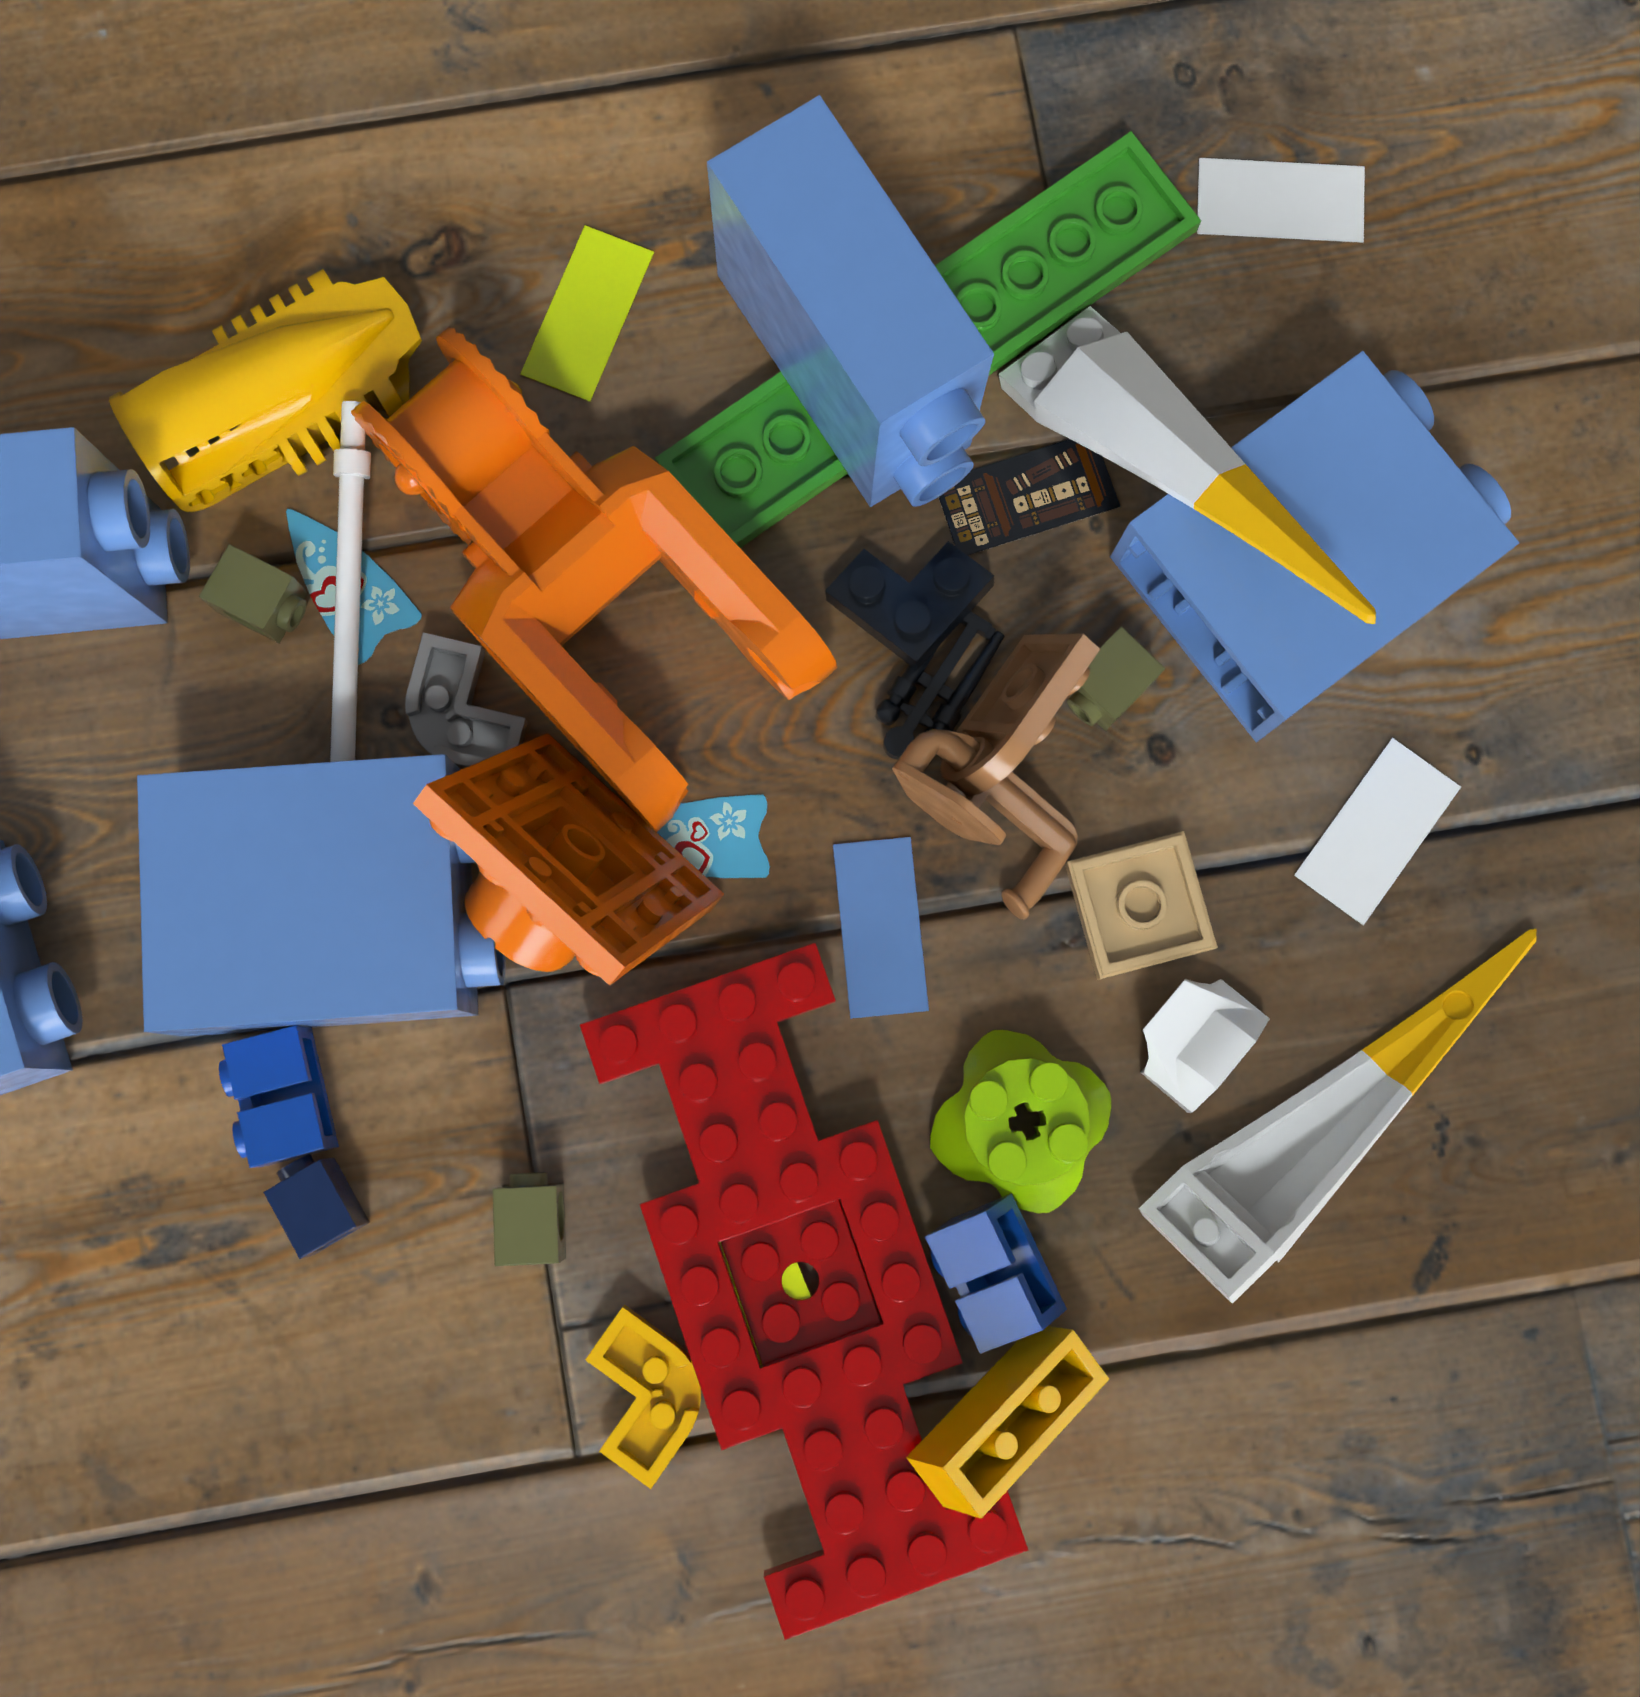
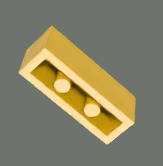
[906,1326,1109,1519]

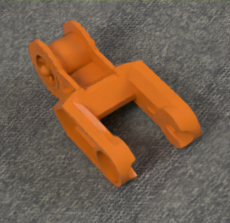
[351,326,837,832]

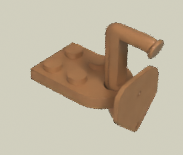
[892,633,1100,920]

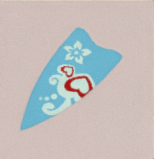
[286,509,422,665]
[657,794,770,878]

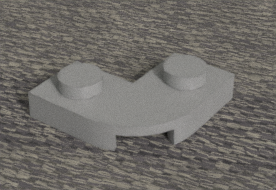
[405,632,528,769]

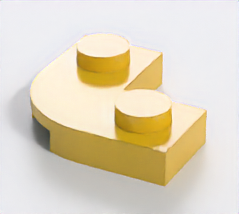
[585,1304,701,1489]

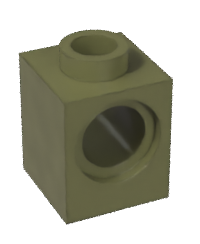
[199,544,308,644]
[1067,626,1166,731]
[493,1172,566,1267]

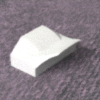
[1140,979,1270,1113]

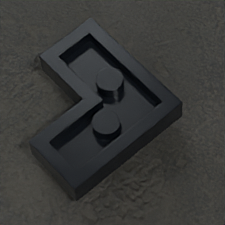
[825,541,994,671]

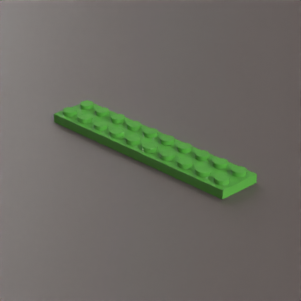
[655,131,1201,548]

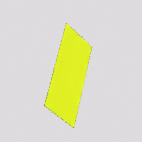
[520,225,654,401]

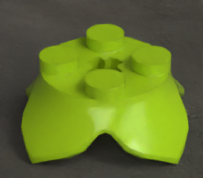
[930,1030,1112,1213]

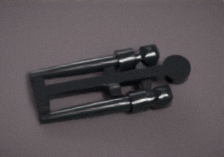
[875,612,1005,760]

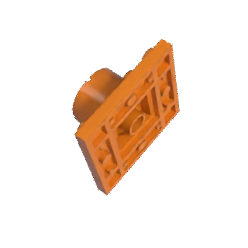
[413,733,724,985]

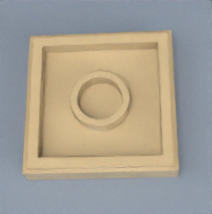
[1065,831,1218,980]

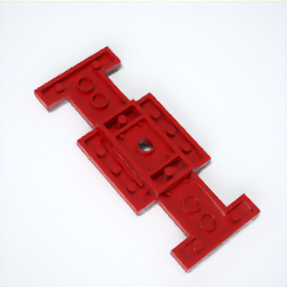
[580,943,1029,1640]

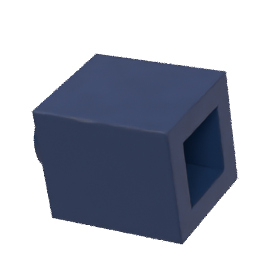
[263,1154,370,1259]

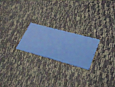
[833,837,929,1019]

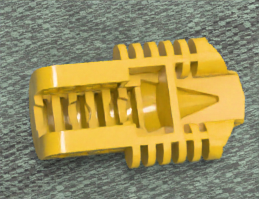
[109,269,422,512]

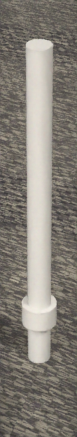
[330,401,371,762]

